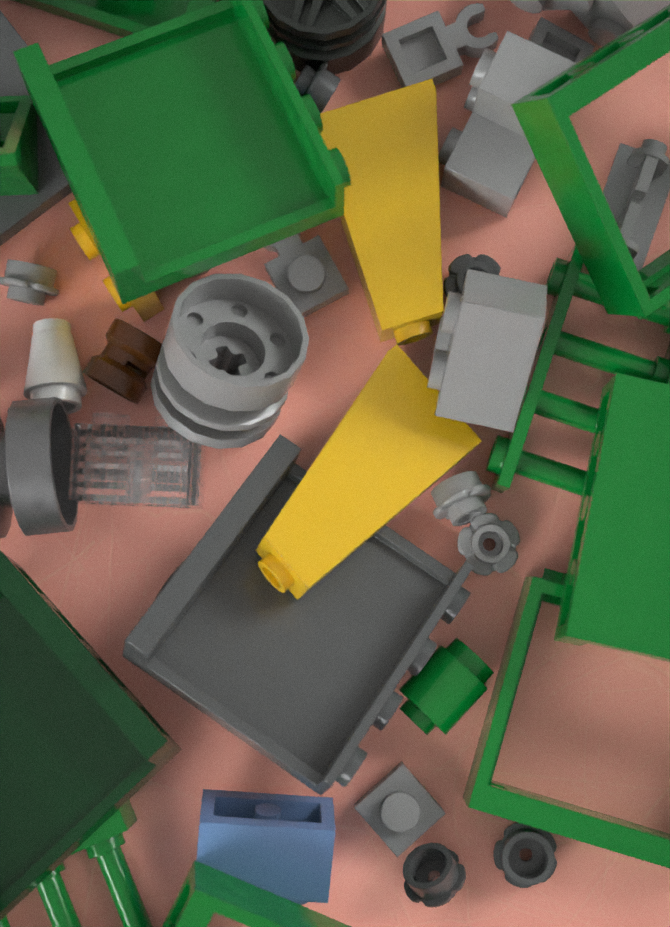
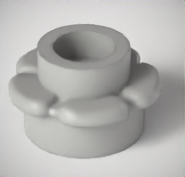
[0,259,59,306]
[431,471,491,526]
[457,513,520,576]

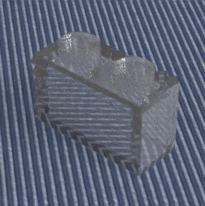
[68,412,207,509]

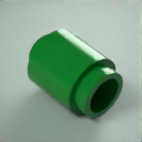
[399,638,494,735]

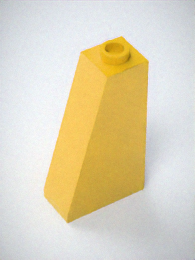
[320,78,443,346]
[255,344,482,600]

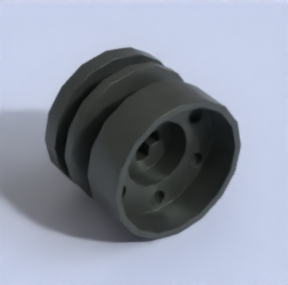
[262,0,387,75]

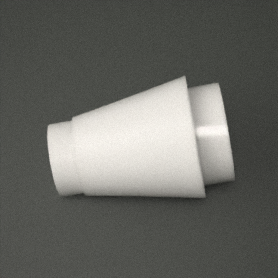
[23,318,88,414]

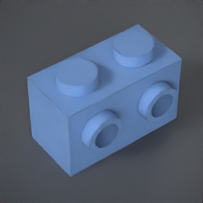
[196,789,336,905]

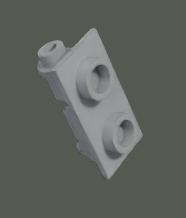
[603,139,670,271]

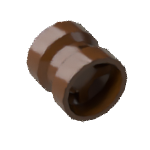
[83,318,162,405]

